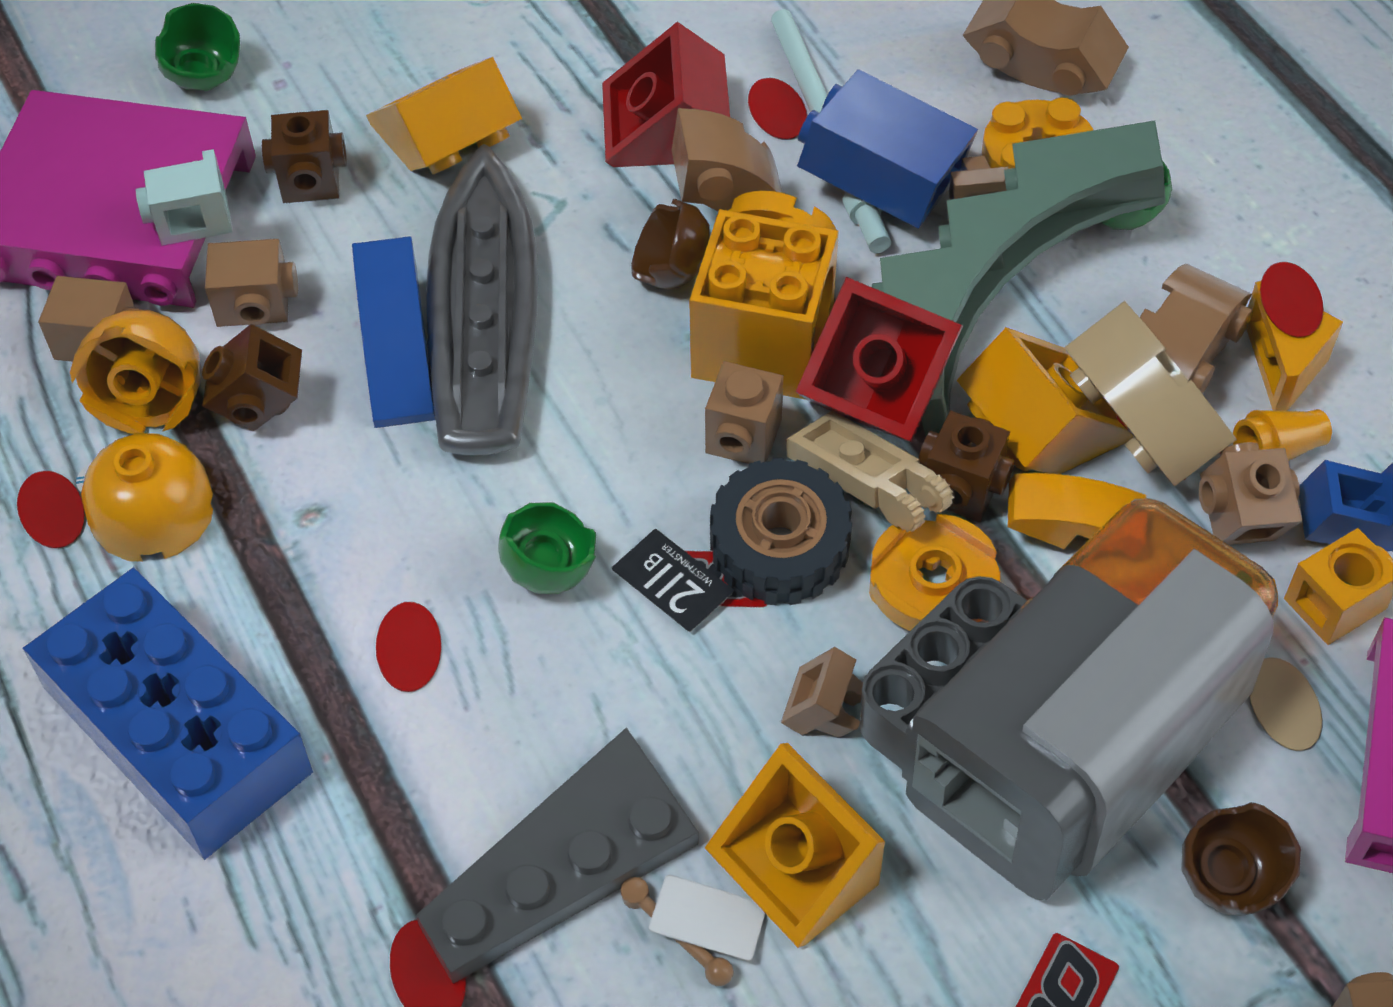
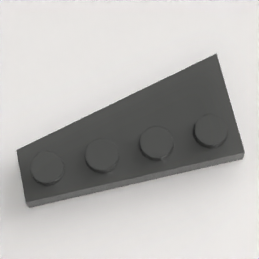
[416,727,699,984]

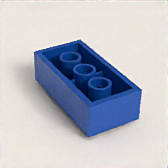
[23,567,313,860]

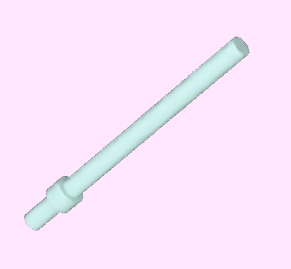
[771,9,891,253]

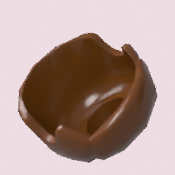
[631,199,710,289]
[1181,802,1301,916]

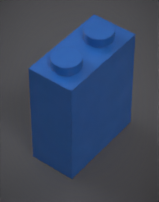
[797,69,978,229]

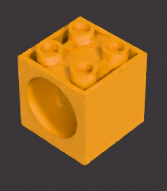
[689,209,839,400]

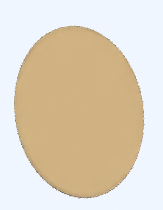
[1249,657,1322,751]

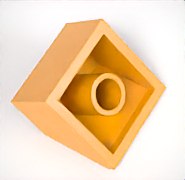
[366,57,522,175]
[957,327,1134,474]

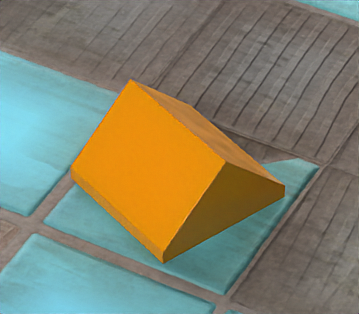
[704,743,885,948]

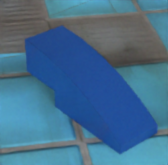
[352,236,435,428]
[1299,460,1393,551]

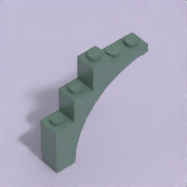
[872,120,1166,436]

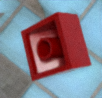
[602,21,730,167]
[795,277,963,442]

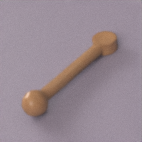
[620,877,734,986]

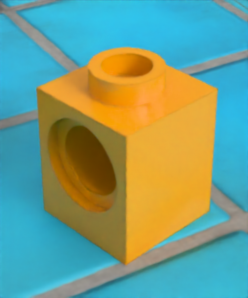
[1284,528,1393,645]

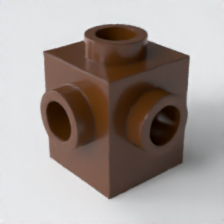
[262,110,347,203]
[202,324,302,431]
[918,410,1015,523]

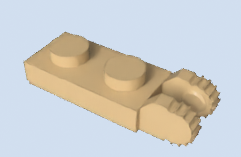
[786,410,954,532]

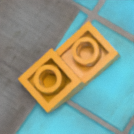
[1008,473,1147,556]

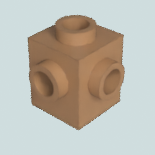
[1199,442,1302,546]

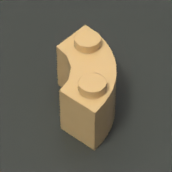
[1064,301,1237,487]

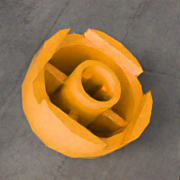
[70,309,202,434]
[81,433,213,562]

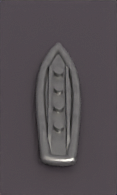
[426,144,538,456]

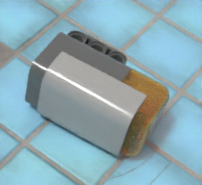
[860,498,1278,900]

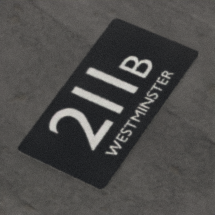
[612,529,734,632]

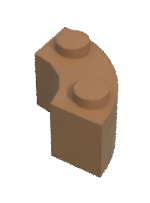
[963,0,1129,96]
[672,108,782,211]
[1140,264,1253,394]

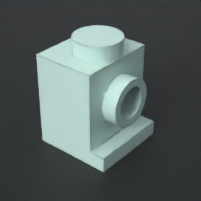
[136,149,232,246]

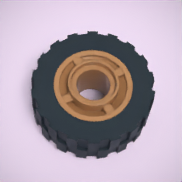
[710,458,853,606]

